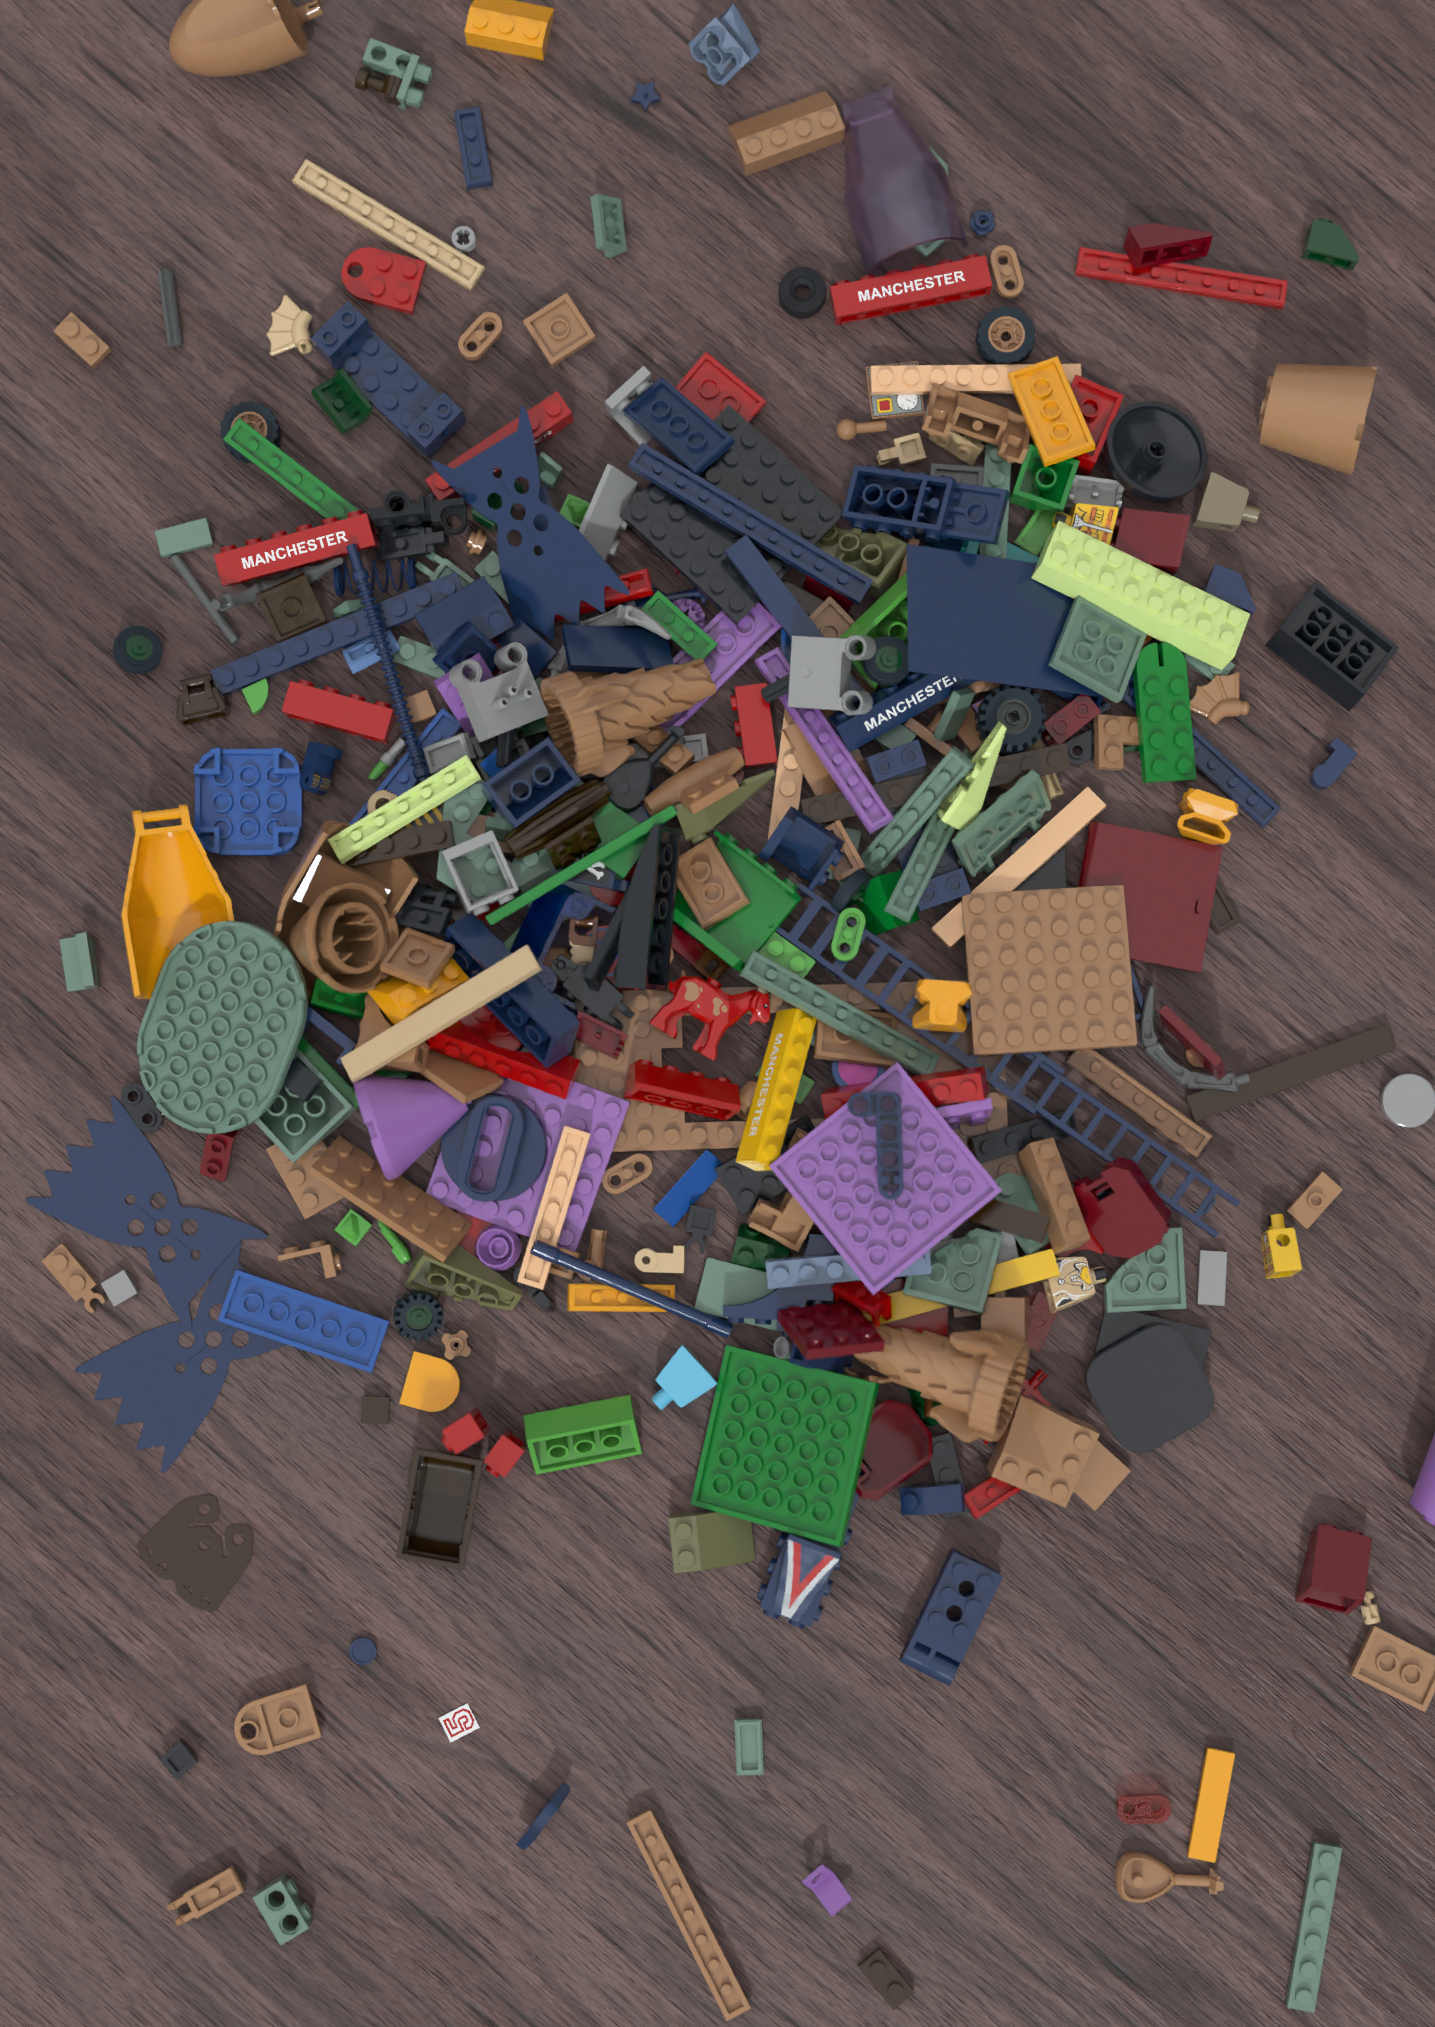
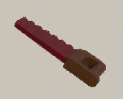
[671,925,730,982]

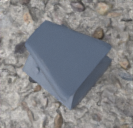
[688,3,761,86]

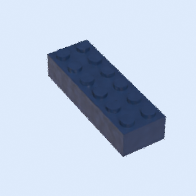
[444,912,580,1069]

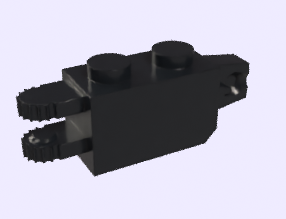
[550,954,635,1031]

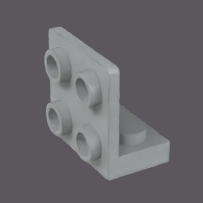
[605,366,654,446]

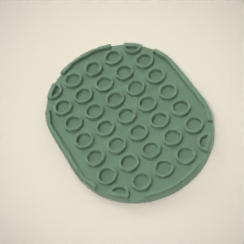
[137,921,308,1134]

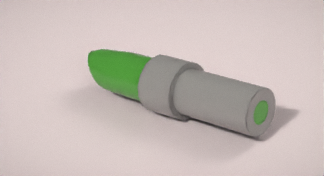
[368,737,407,780]

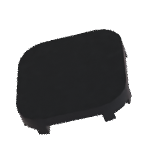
[1084,1323,1214,1453]

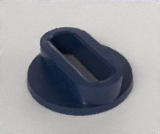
[441,1093,548,1201]

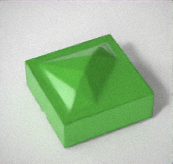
[560,493,590,529]
[335,1209,373,1246]

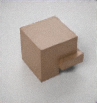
[981,1290,1030,1342]

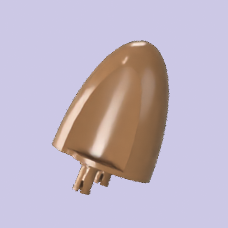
[168,0,325,77]

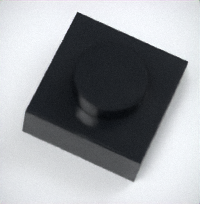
[159,1740,199,1780]

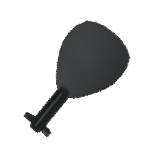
[601,724,685,813]

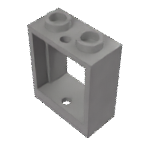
[441,830,519,916]

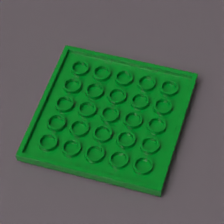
[690,1345,879,1547]

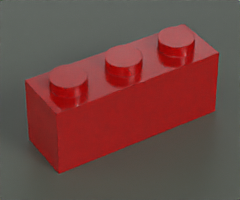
[730,682,778,770]
[441,1407,491,1454]

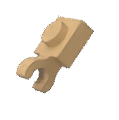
[876,433,926,467]

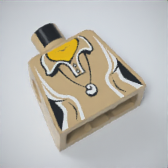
[1042,1257,1106,1314]

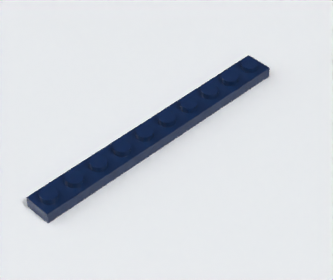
[628,443,873,606]
[210,572,463,696]

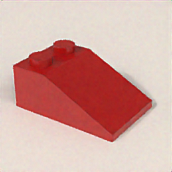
[1070,374,1124,476]

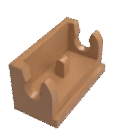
[825,820,865,882]

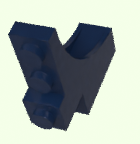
[722,1234,836,1337]

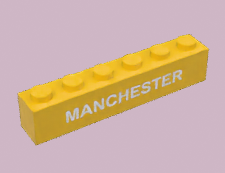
[735,1008,817,1171]

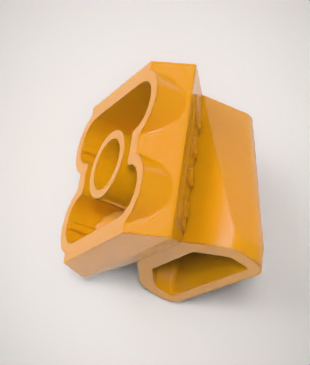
[1177,788,1238,845]
[912,979,972,1033]

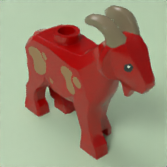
[649,975,771,1062]

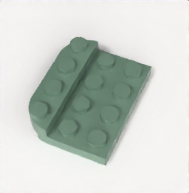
[952,769,1051,877]

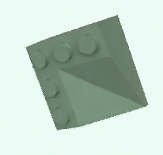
[254,1048,358,1163]

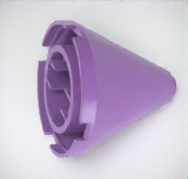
[353,1075,472,1180]

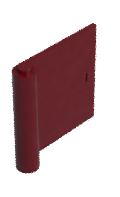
[1078,822,1223,973]

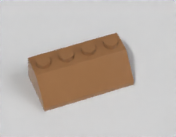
[727,91,845,176]

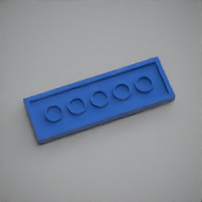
[218,1269,390,1373]

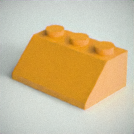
[464,0,555,61]
[367,958,469,1025]

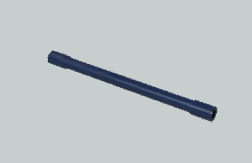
[530,1239,733,1338]

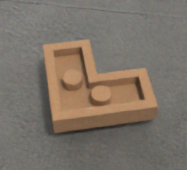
[1094,714,1139,771]

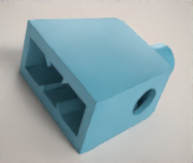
[651,1344,717,1410]

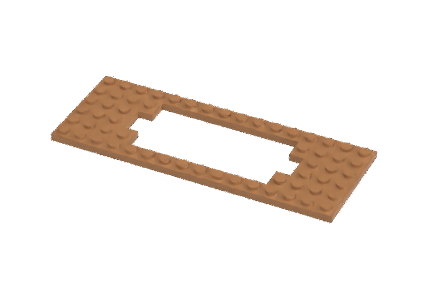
[574,980,1008,1152]

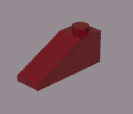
[1123,223,1213,269]

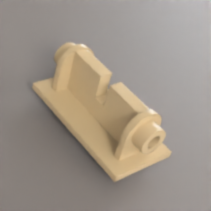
[928,430,985,466]

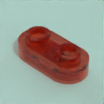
[1115,1793,1172,1824]

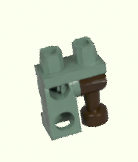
[355,38,433,110]

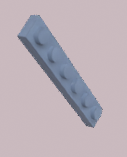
[765,1250,932,1289]

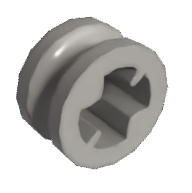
[451,226,476,253]

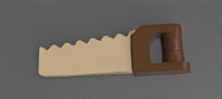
[568,914,599,1000]

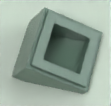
[537,452,564,489]

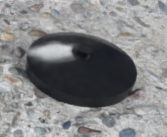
[1103,401,1207,502]

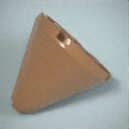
[284,883,399,993]

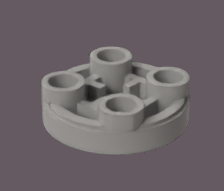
[1380,1074,1435,1128]

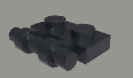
[395,884,460,937]

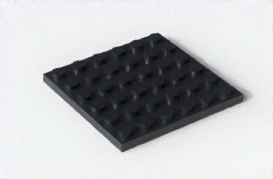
[619,405,843,626]

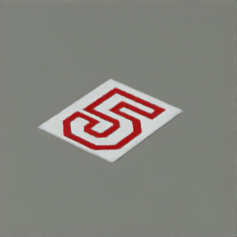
[439,1703,480,1743]

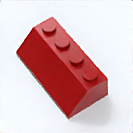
[623,1059,741,1121]

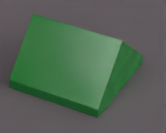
[857,870,920,936]

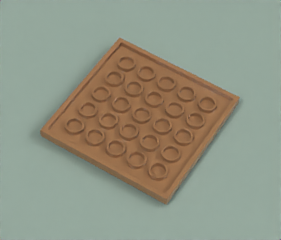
[961,885,1137,1056]

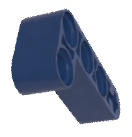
[847,1091,903,1200]

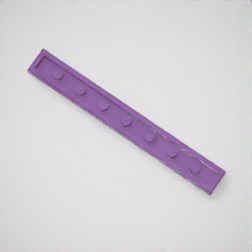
[755,647,894,834]

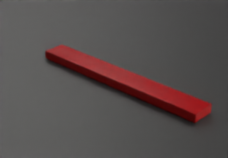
[1075,247,1288,309]

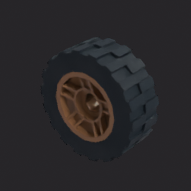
[976,306,1036,365]
[220,401,282,464]

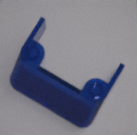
[509,884,617,1009]

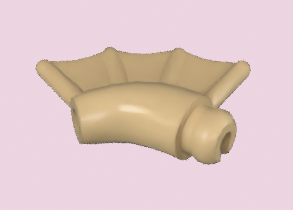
[267,295,313,356]

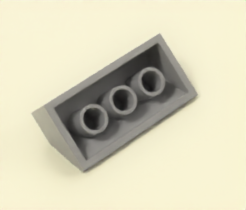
[579,464,640,566]

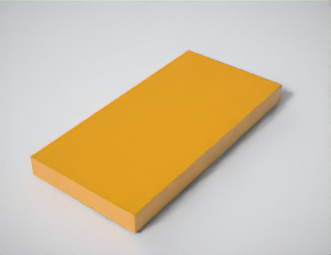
[1007,356,1095,467]

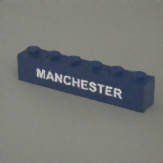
[828,671,978,752]

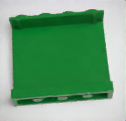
[673,831,802,973]

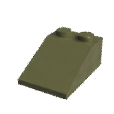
[668,1510,755,1573]

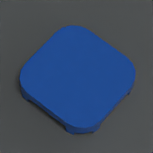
[193,747,303,856]

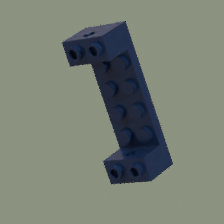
[311,301,466,460]
[863,740,971,911]

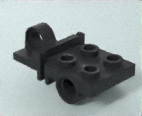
[370,490,467,536]

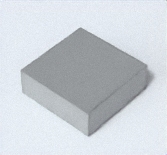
[101,1269,139,1307]

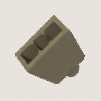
[1192,472,1260,532]

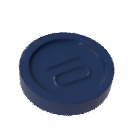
[349,1637,377,1665]

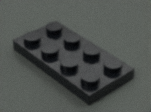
[715,1114,816,1215]

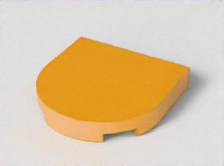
[399,1351,460,1412]

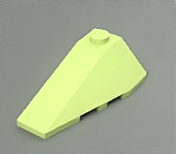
[936,721,1007,830]

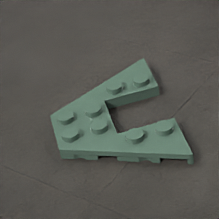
[436,759,554,903]

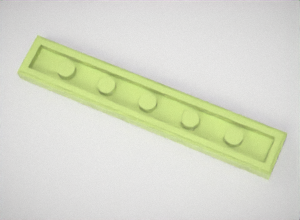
[328,755,481,864]

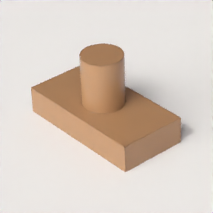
[905,711,956,756]

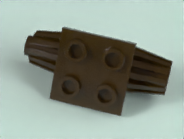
[503,779,611,871]

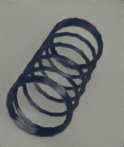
[333,556,417,597]

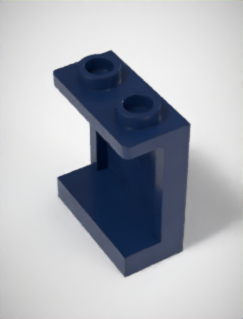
[758,806,845,891]
[303,1005,358,1067]

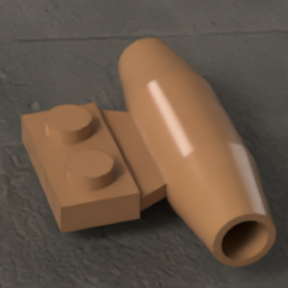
[643,747,745,816]

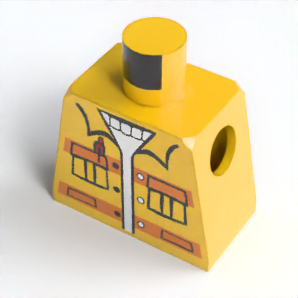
[1051,503,1119,545]
[1261,1214,1302,1279]

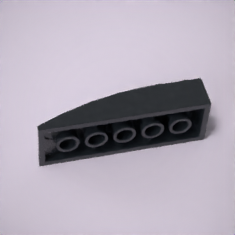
[614,825,681,991]

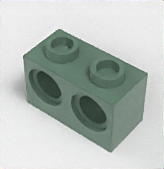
[253,1874,313,1946]

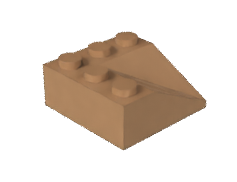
[987,1394,1100,1508]

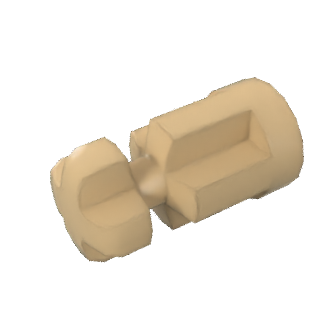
[1361,1590,1381,1625]

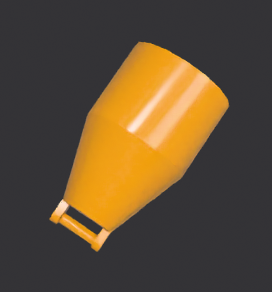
[121,804,234,999]

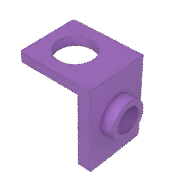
[802,1864,853,1916]

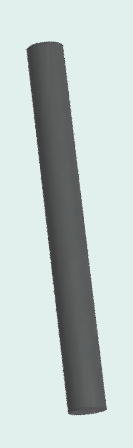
[170,554,240,645]

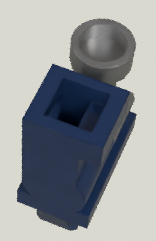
[773,1337,854,1373]

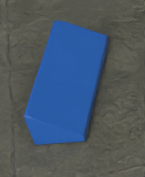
[653,1149,722,1227]

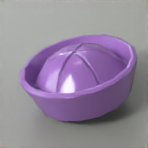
[475,1225,521,1271]

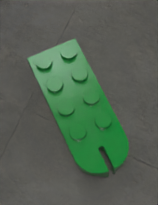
[1133,642,1196,783]

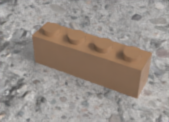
[1018,1137,1091,1254]

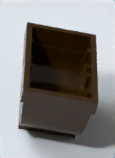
[395,1447,484,1570]

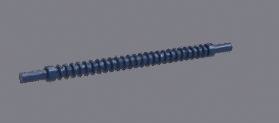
[346,543,430,783]

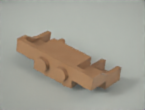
[922,383,1030,464]
[747,1128,814,1252]

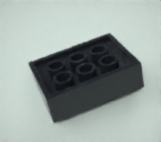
[1265,582,1399,711]

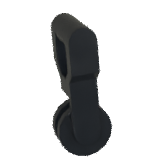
[513,1265,555,1313]

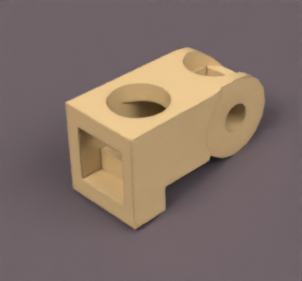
[634,1245,685,1273]

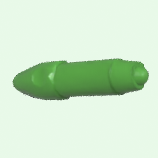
[377,1220,411,1264]

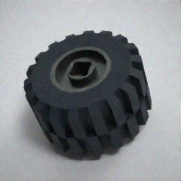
[975,684,1047,755]

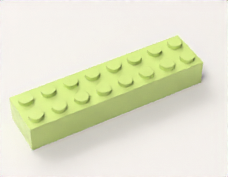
[1031,521,1250,670]

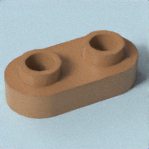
[989,245,1024,299]
[458,312,503,361]
[602,1153,653,1194]

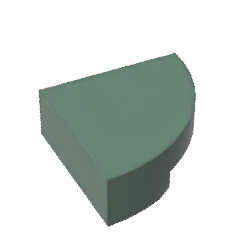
[333,599,365,619]

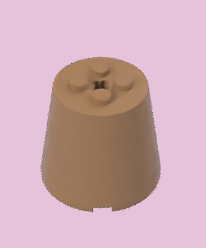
[1258,363,1378,475]

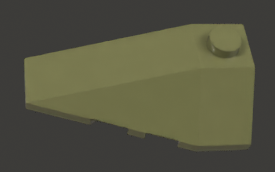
[815,525,907,599]
[674,769,775,844]
[404,1245,523,1311]

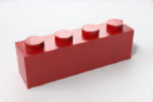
[281,679,396,744]

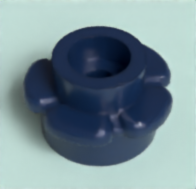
[969,209,996,235]

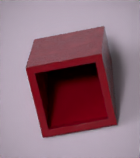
[1110,508,1191,576]
[1295,1523,1372,1615]

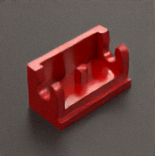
[832,1280,892,1327]

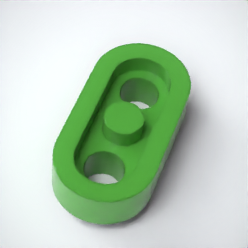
[831,908,865,962]

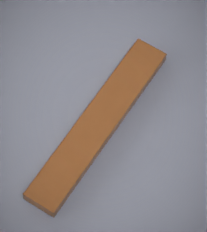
[1065,1049,1212,1158]

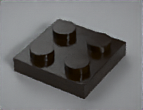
[256,573,327,643]

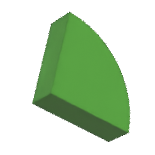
[242,678,270,715]

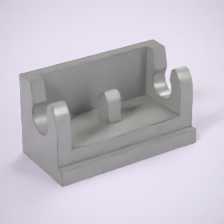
[1065,475,1124,515]

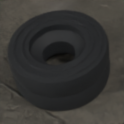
[779,267,826,319]

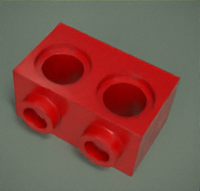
[484,1430,528,1478]

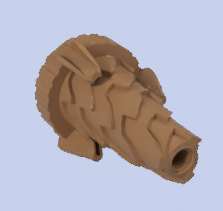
[540,658,716,778]
[853,1320,1030,1443]

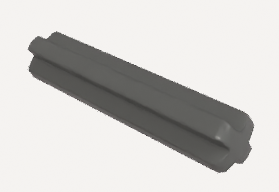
[158,269,183,348]

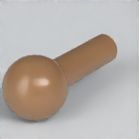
[836,419,887,440]

